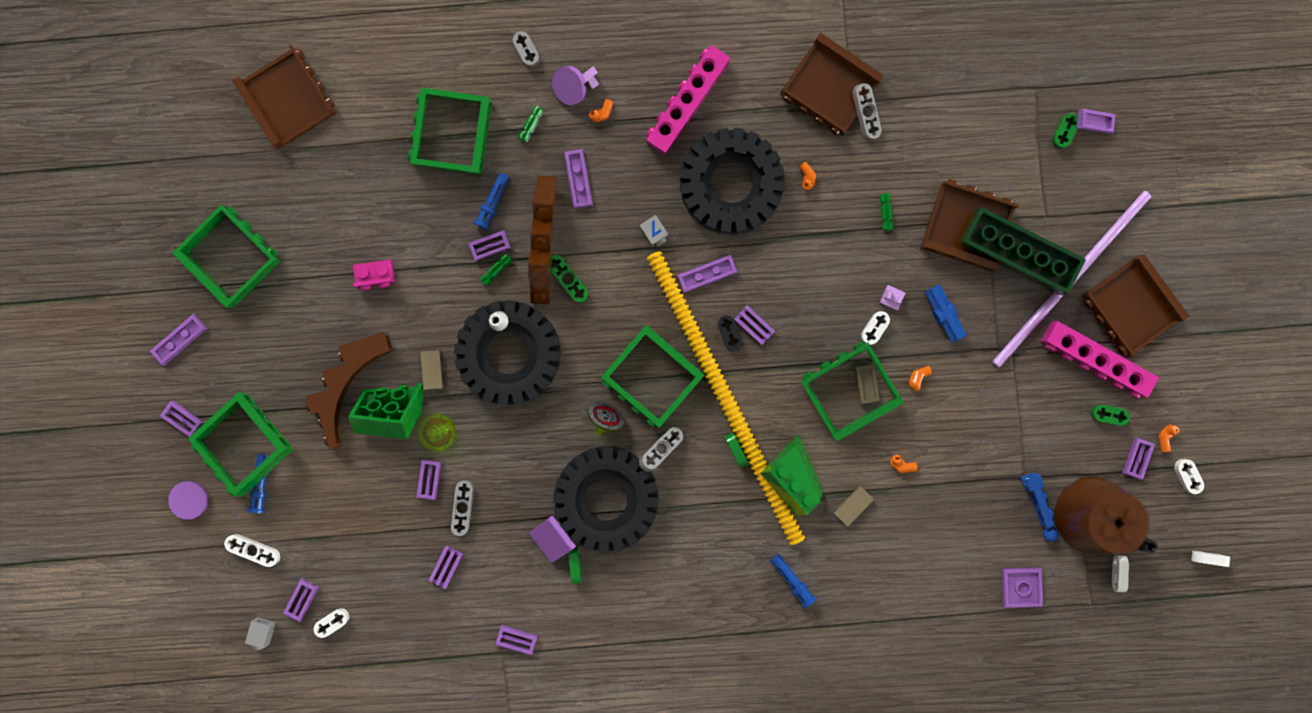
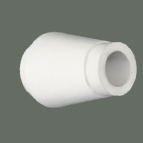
[489,311,508,331]

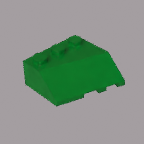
[348,383,424,440]
[760,434,823,516]

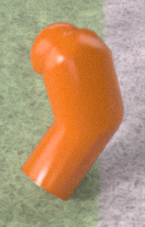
[589,99,614,123]
[799,162,816,190]
[909,365,932,391]
[1158,425,1179,452]
[890,455,918,473]

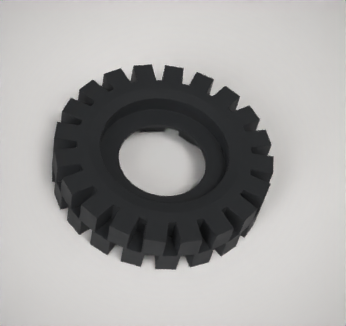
[680,128,785,235]
[454,300,561,405]
[553,446,659,553]

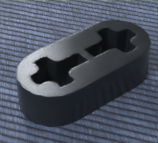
[718,315,742,351]

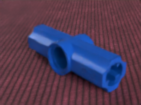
[924,284,967,343]

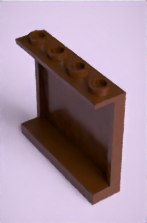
[780,33,884,136]
[232,44,336,149]
[920,179,1019,272]
[1082,254,1190,357]

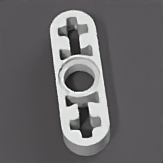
[224,534,280,567]

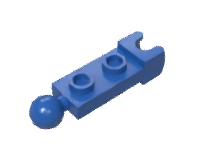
[1021,472,1059,542]

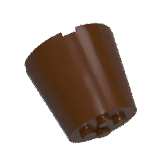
[1054,477,1149,554]

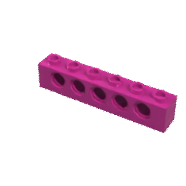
[645,45,730,156]
[1040,321,1159,399]

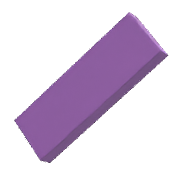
[564,149,593,209]
[677,255,737,293]
[150,314,208,366]

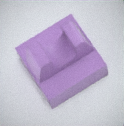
[582,66,599,89]
[879,285,905,311]

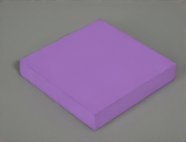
[529,516,576,563]
[1002,567,1043,608]

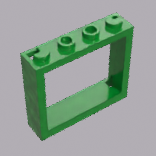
[408,87,492,176]
[172,204,281,309]
[601,325,704,428]
[801,341,904,442]
[188,392,294,497]

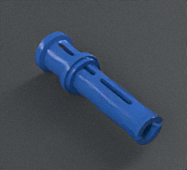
[473,173,510,231]
[247,454,270,513]
[770,553,817,609]

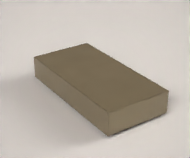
[420,350,444,390]
[855,364,880,405]
[833,485,874,527]

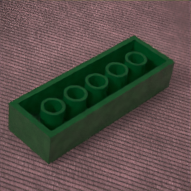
[958,207,1086,295]

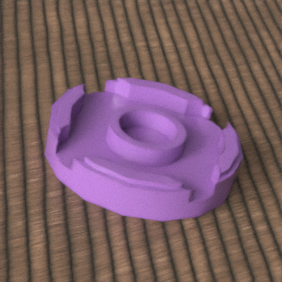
[552,66,586,105]
[168,481,209,519]

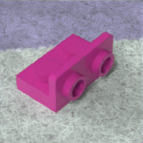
[353,260,395,291]

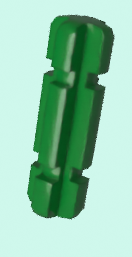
[518,106,543,142]
[879,193,894,231]
[480,254,512,286]

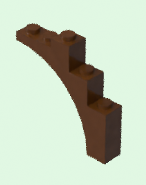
[528,176,558,304]
[305,332,393,449]

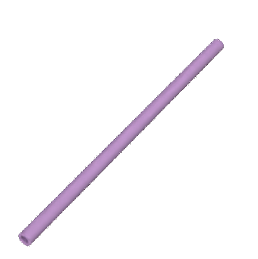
[992,191,1151,368]

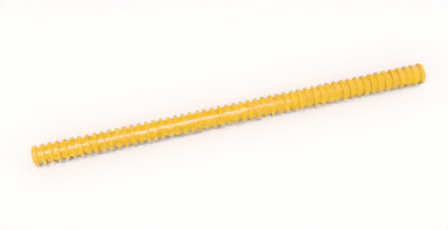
[646,251,805,545]

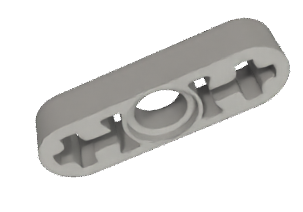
[853,83,882,139]
[639,427,683,472]
[451,480,474,536]

